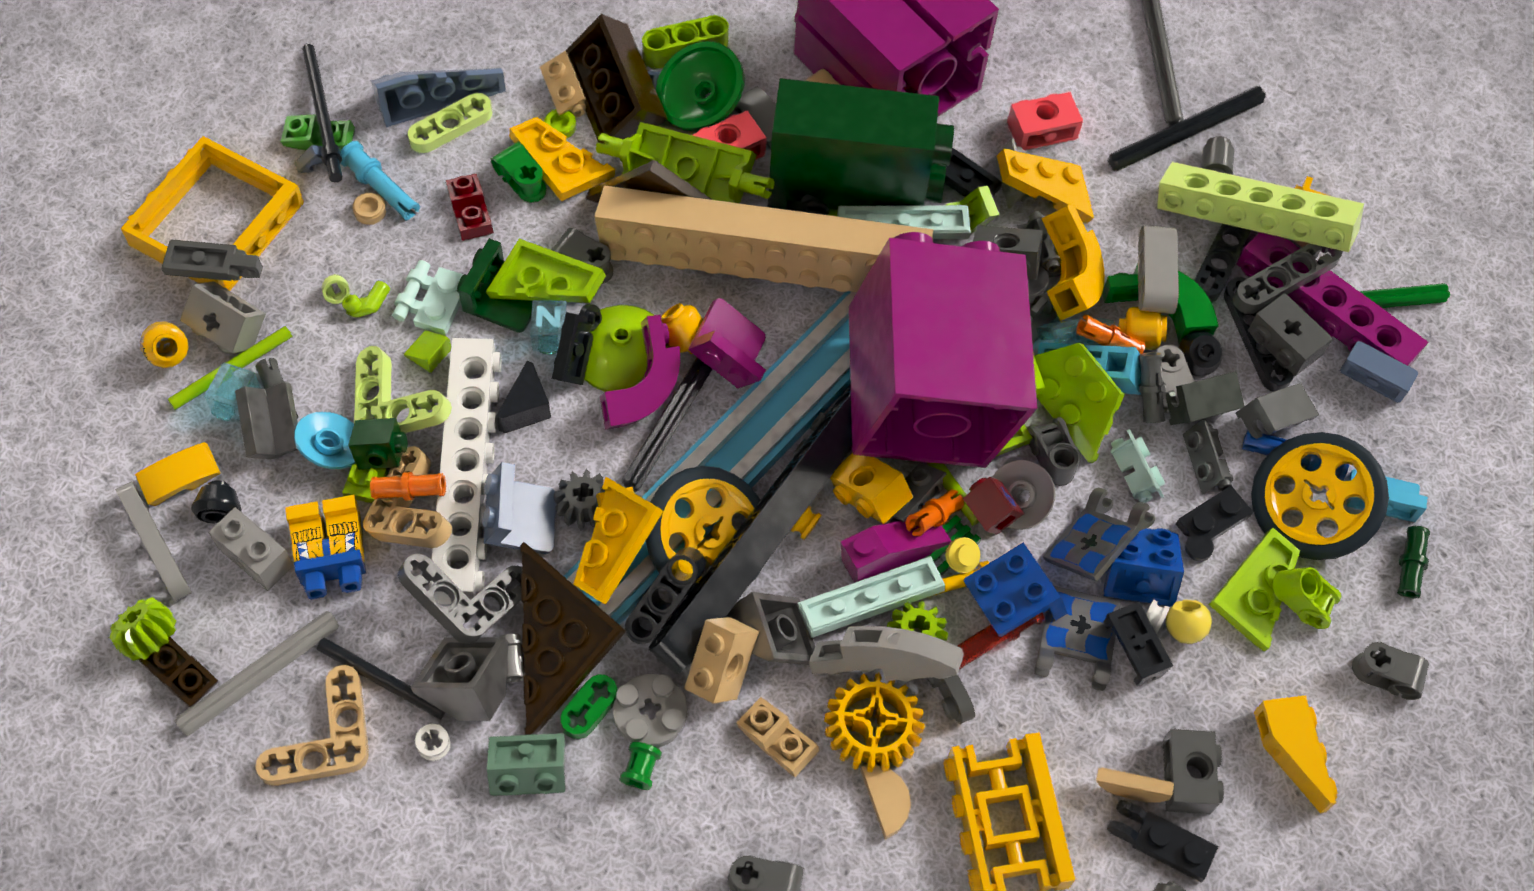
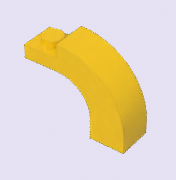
[1041,203,1105,321]

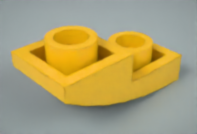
[135,442,220,506]

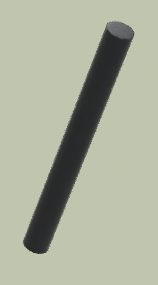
[317,637,445,720]

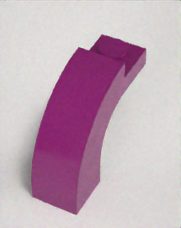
[599,315,681,430]

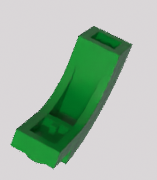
[1102,263,1219,343]

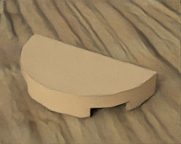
[860,765,911,840]
[1096,767,1174,803]

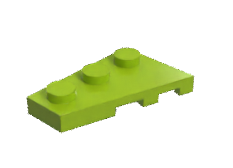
[486,238,606,303]
[1208,528,1300,652]

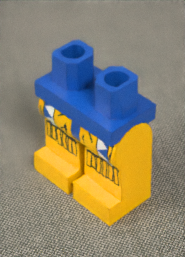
[285,495,366,600]

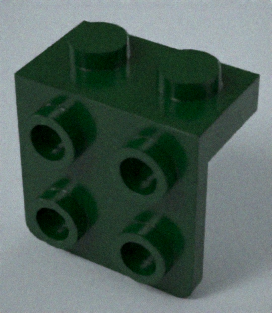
[457,238,541,333]

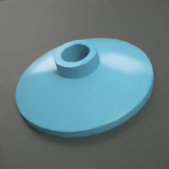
[294,412,355,469]

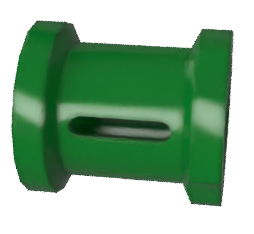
[619,742,662,790]

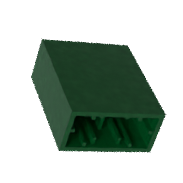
[767,78,954,211]

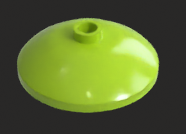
[584,305,670,392]

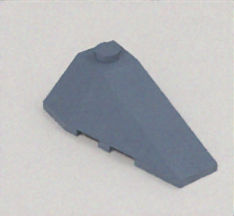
[371,68,506,127]

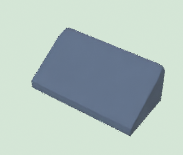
[1339,341,1418,403]

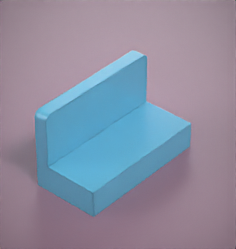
[1347,469,1428,522]

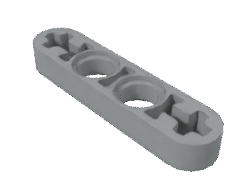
[115,481,192,602]

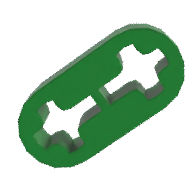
[560,674,617,739]

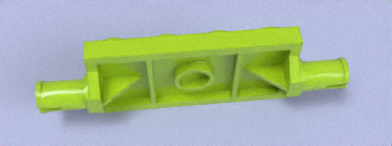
[596,122,774,204]

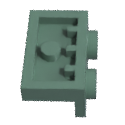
[487,733,566,796]

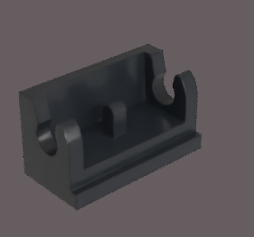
[1103,601,1174,687]

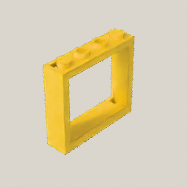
[121,136,304,291]

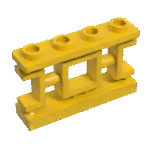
[944,732,1076,891]

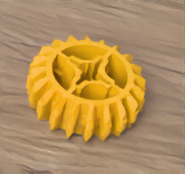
[824,673,925,772]

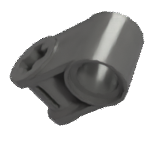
[552,228,614,284]
[1027,417,1080,486]
[1352,642,1429,700]
[728,855,804,891]

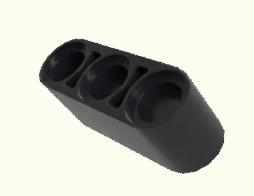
[625,547,705,644]

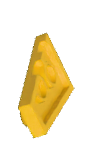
[509,117,616,201]
[997,149,1094,223]
[573,477,663,605]

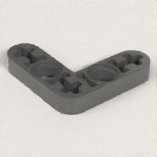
[398,554,522,644]

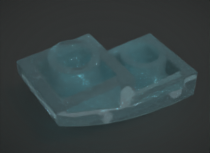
[1036,318,1116,343]

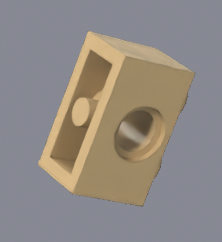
[684,617,759,704]

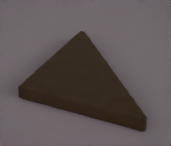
[585,160,713,203]
[520,542,626,735]

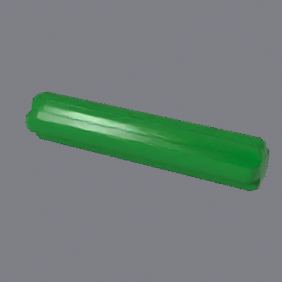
[1359,283,1450,308]

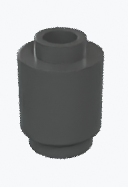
[1201,136,1235,175]

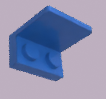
[1103,528,1184,607]
[964,542,1068,637]

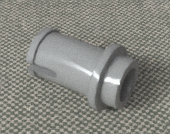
[501,634,525,683]

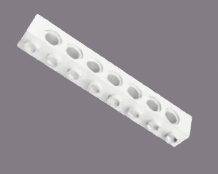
[429,338,502,604]

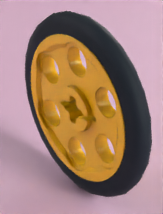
[1251,432,1389,560]
[646,466,764,595]

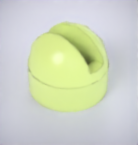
[322,274,350,304]

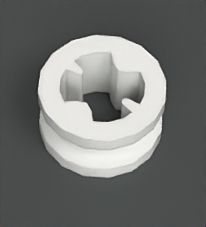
[1146,599,1170,634]
[415,724,451,761]

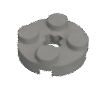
[613,674,687,748]

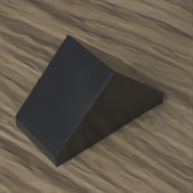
[496,361,551,433]

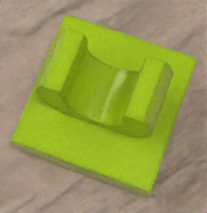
[342,463,388,503]

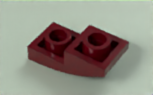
[445,173,494,241]

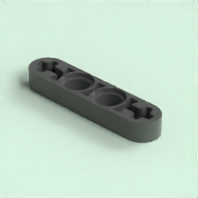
[1233,244,1343,314]

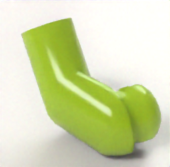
[342,281,391,318]

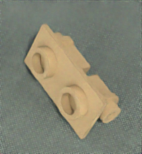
[540,51,586,117]

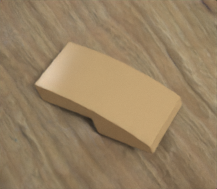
[736,697,819,777]

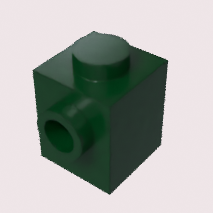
[348,418,408,470]

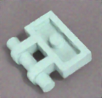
[392,260,464,336]

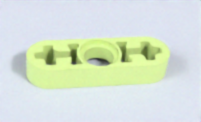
[408,93,492,153]

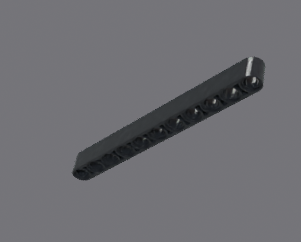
[648,383,852,674]

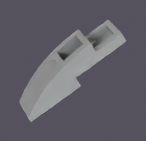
[809,626,964,682]

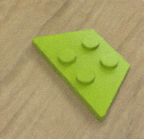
[1034,343,1125,463]

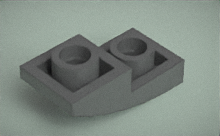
[734,86,776,147]

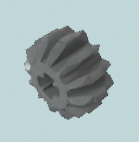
[554,469,605,531]

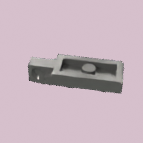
[161,239,263,281]

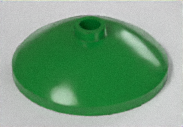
[656,41,745,131]

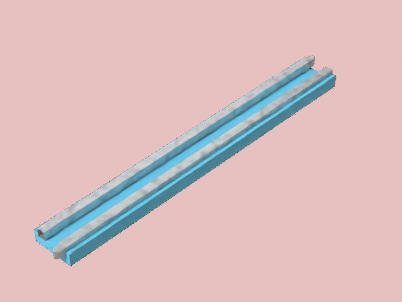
[564,291,857,625]

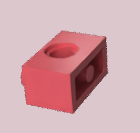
[1007,92,1083,150]
[693,110,766,160]

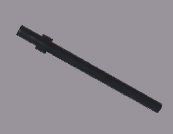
[302,44,343,183]

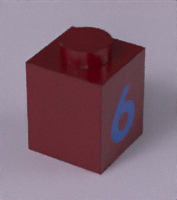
[963,477,1024,535]

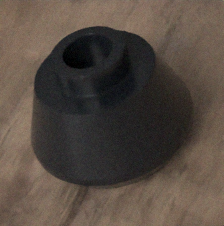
[1178,331,1223,376]
[191,480,242,524]

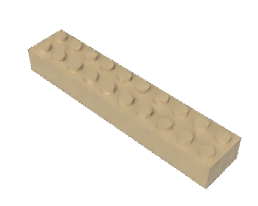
[594,186,933,292]

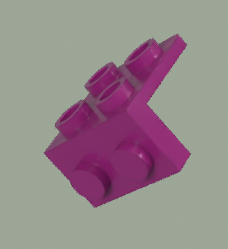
[688,298,766,389]

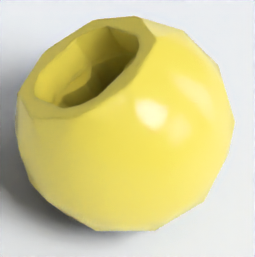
[1165,599,1212,644]

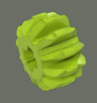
[109,597,177,661]
[887,600,948,641]

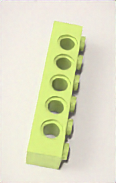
[1157,162,1364,252]

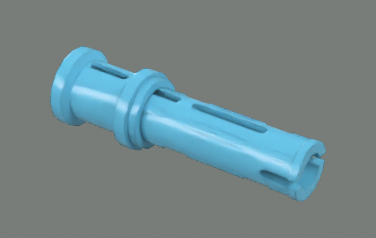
[340,141,420,220]

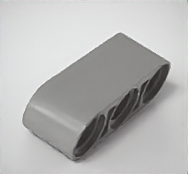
[1138,225,1179,314]

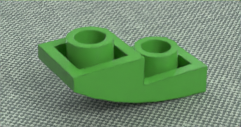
[280,114,355,151]

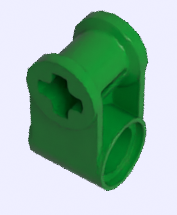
[490,141,547,203]

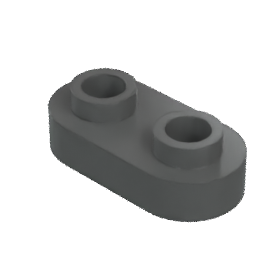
[927,674,975,724]

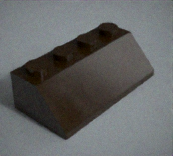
[565,14,668,144]

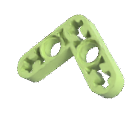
[354,346,452,433]

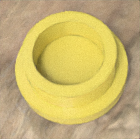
[945,537,980,573]

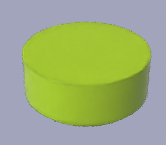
[544,109,576,139]

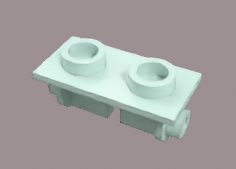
[1110,429,1166,503]

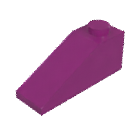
[840,520,952,583]

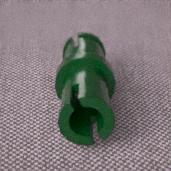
[1397,525,1430,599]

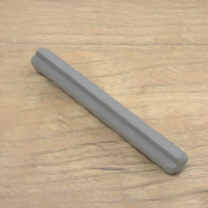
[175,611,339,736]

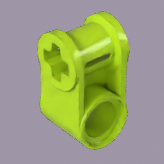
[1273,567,1342,629]

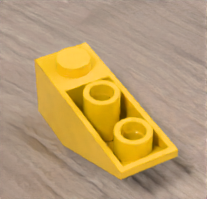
[1254,695,1337,813]

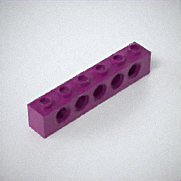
[1236,232,1429,367]

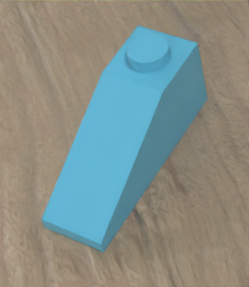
[1037,342,1141,395]

